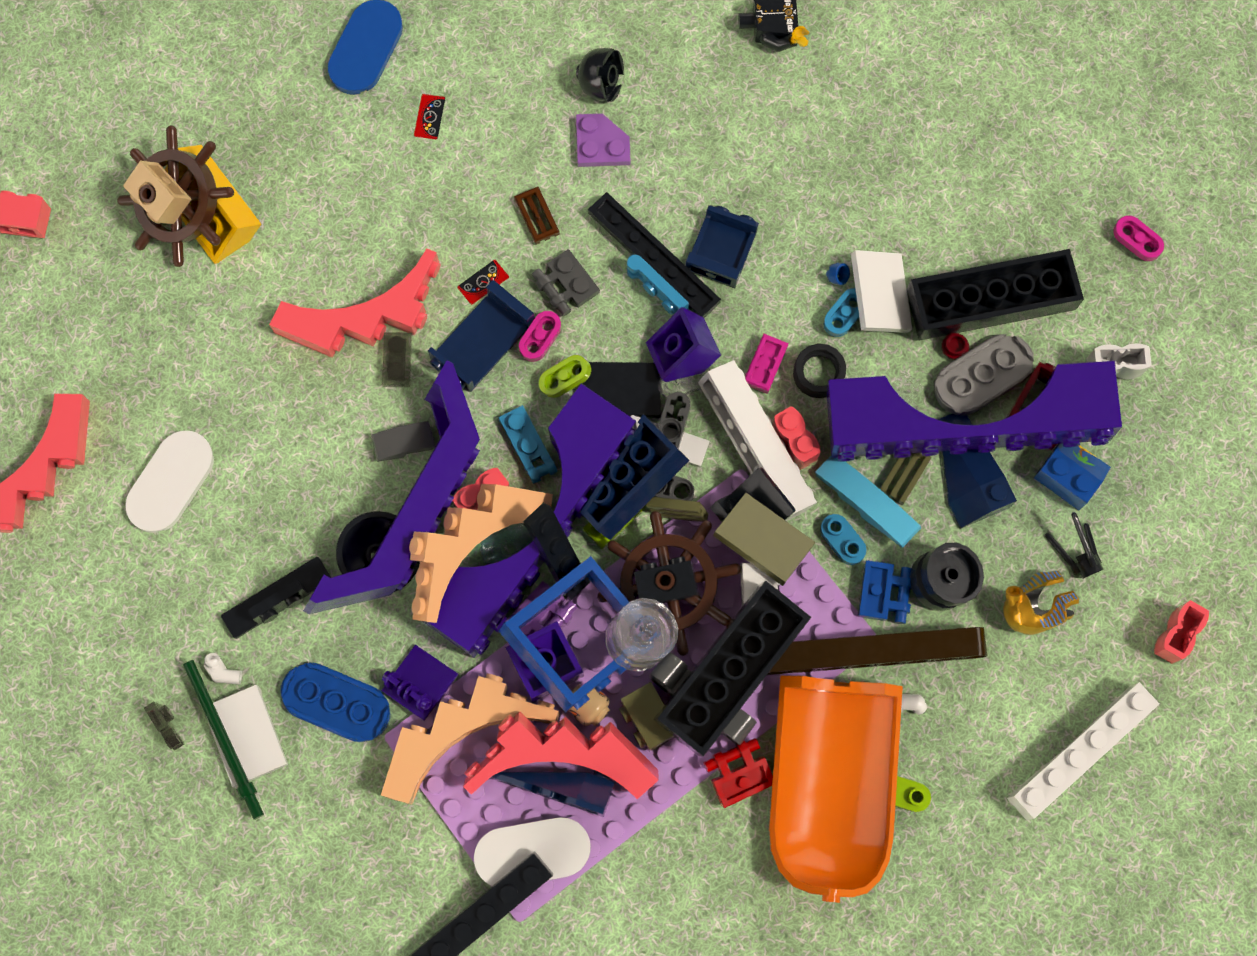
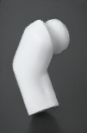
[901,694,927,715]

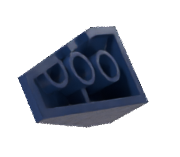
[938,413,1017,529]
[492,770,615,817]

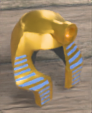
[1003,570,1079,635]

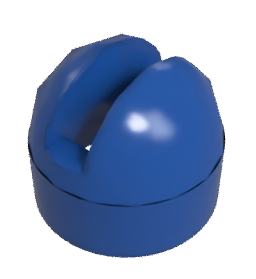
[826,263,850,285]

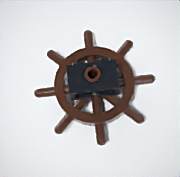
[597,511,742,656]

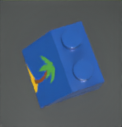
[1034,444,1111,510]

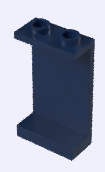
[428,280,535,392]

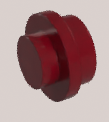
[941,333,969,360]

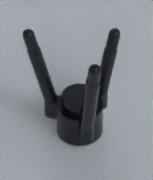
[1045,512,1104,579]

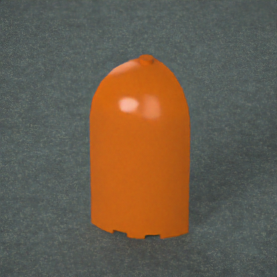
[769,675,903,903]

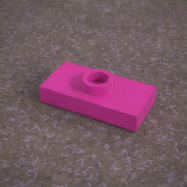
[745,333,789,394]

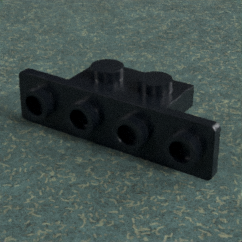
[221,557,331,639]

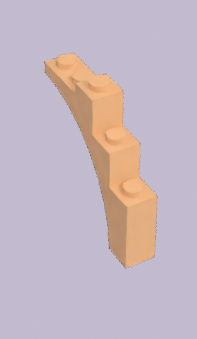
[409,484,553,623]
[381,673,559,805]

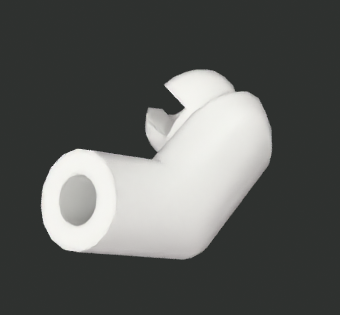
[204,653,242,685]

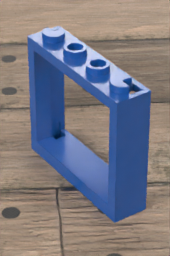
[499,556,657,712]

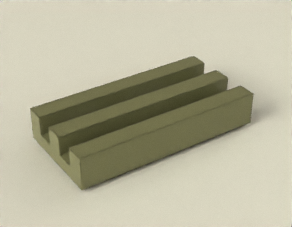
[880,453,931,505]
[646,497,709,522]

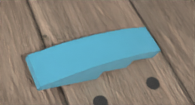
[815,456,921,548]

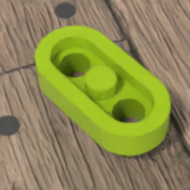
[539,355,591,398]
[895,776,931,812]

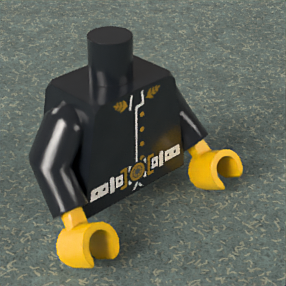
[738,0,809,52]

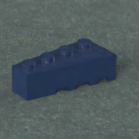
[580,414,690,540]

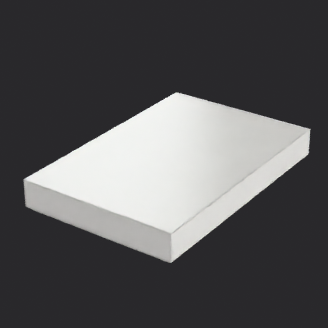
[851,250,912,333]
[206,685,288,788]

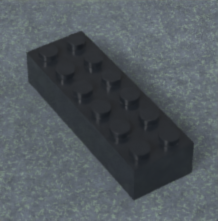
[907,249,1084,341]
[653,581,812,757]

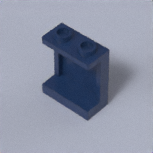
[685,205,759,288]

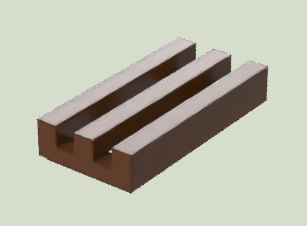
[514,187,560,245]

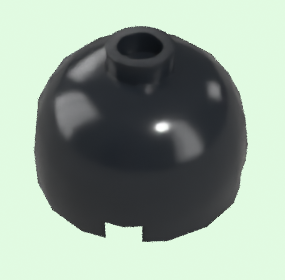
[576,48,624,102]

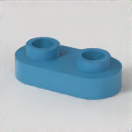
[823,288,859,337]
[820,514,867,565]

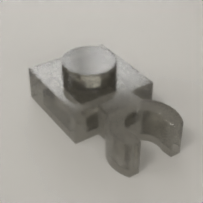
[144,701,184,751]

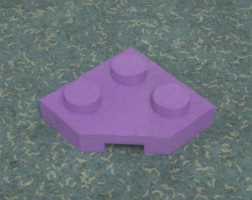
[576,113,631,167]

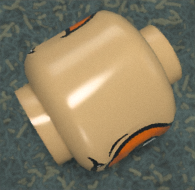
[568,684,610,727]

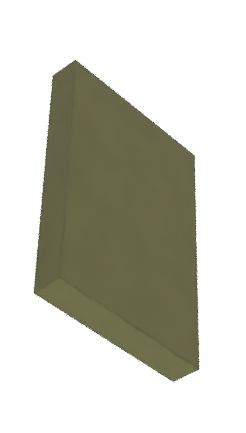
[713,493,815,586]

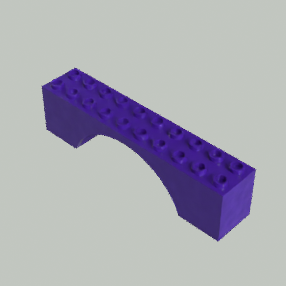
[826,361,1122,462]
[422,384,636,658]

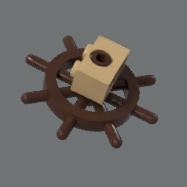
[117,125,234,267]

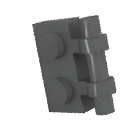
[532,249,600,316]

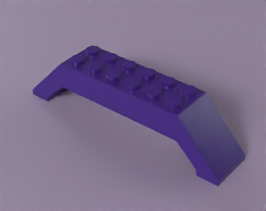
[303,360,480,614]

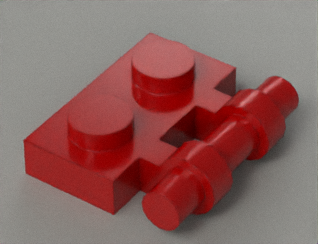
[703,738,773,808]

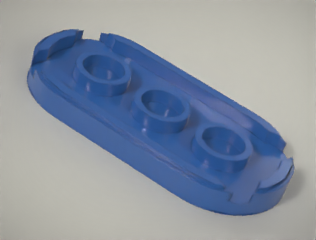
[328,0,403,95]
[281,663,391,742]

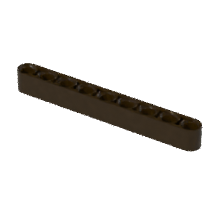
[767,627,988,675]

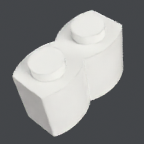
[1086,343,1152,379]

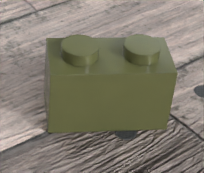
[618,682,675,752]

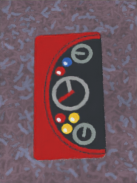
[414,94,445,140]
[457,260,509,305]

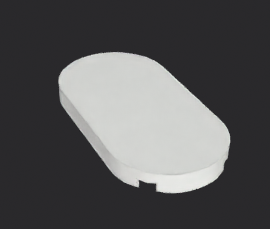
[126,431,214,533]
[474,817,591,886]

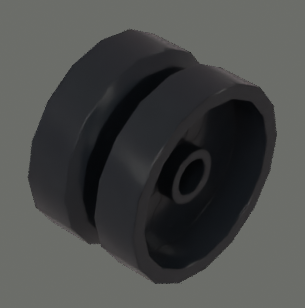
[910,542,984,611]

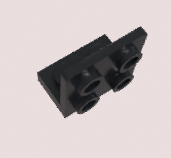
[710,467,796,522]

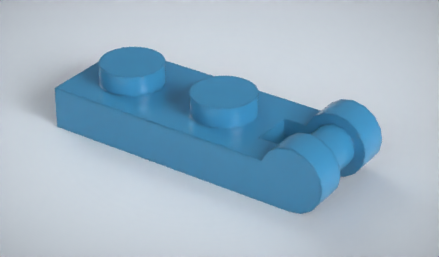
[627,255,689,315]
[498,405,558,484]

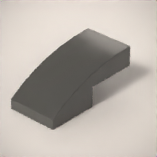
[371,421,435,462]

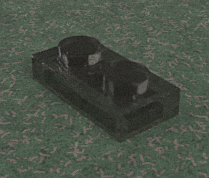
[382,332,412,387]

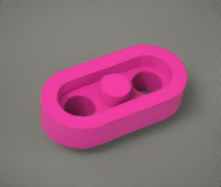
[1113,216,1164,261]
[519,311,561,362]

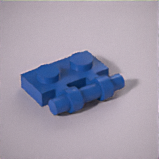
[858,560,912,624]

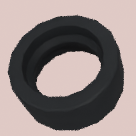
[793,343,846,398]

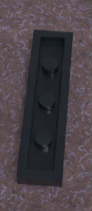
[523,502,590,601]

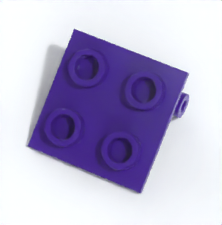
[381,644,458,721]

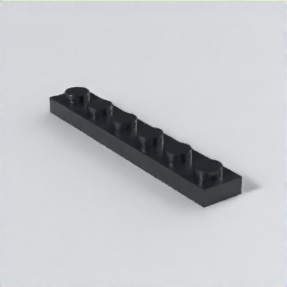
[588,192,721,318]
[409,851,553,956]

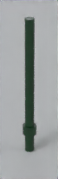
[183,660,264,820]

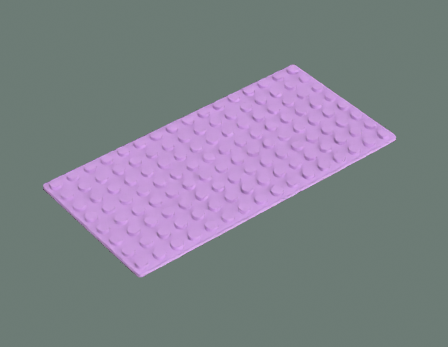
[385,469,876,922]

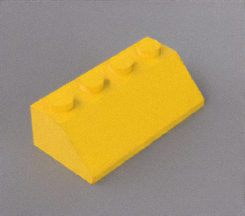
[164,145,261,264]

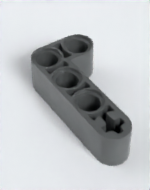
[654,392,694,501]
[649,651,757,745]

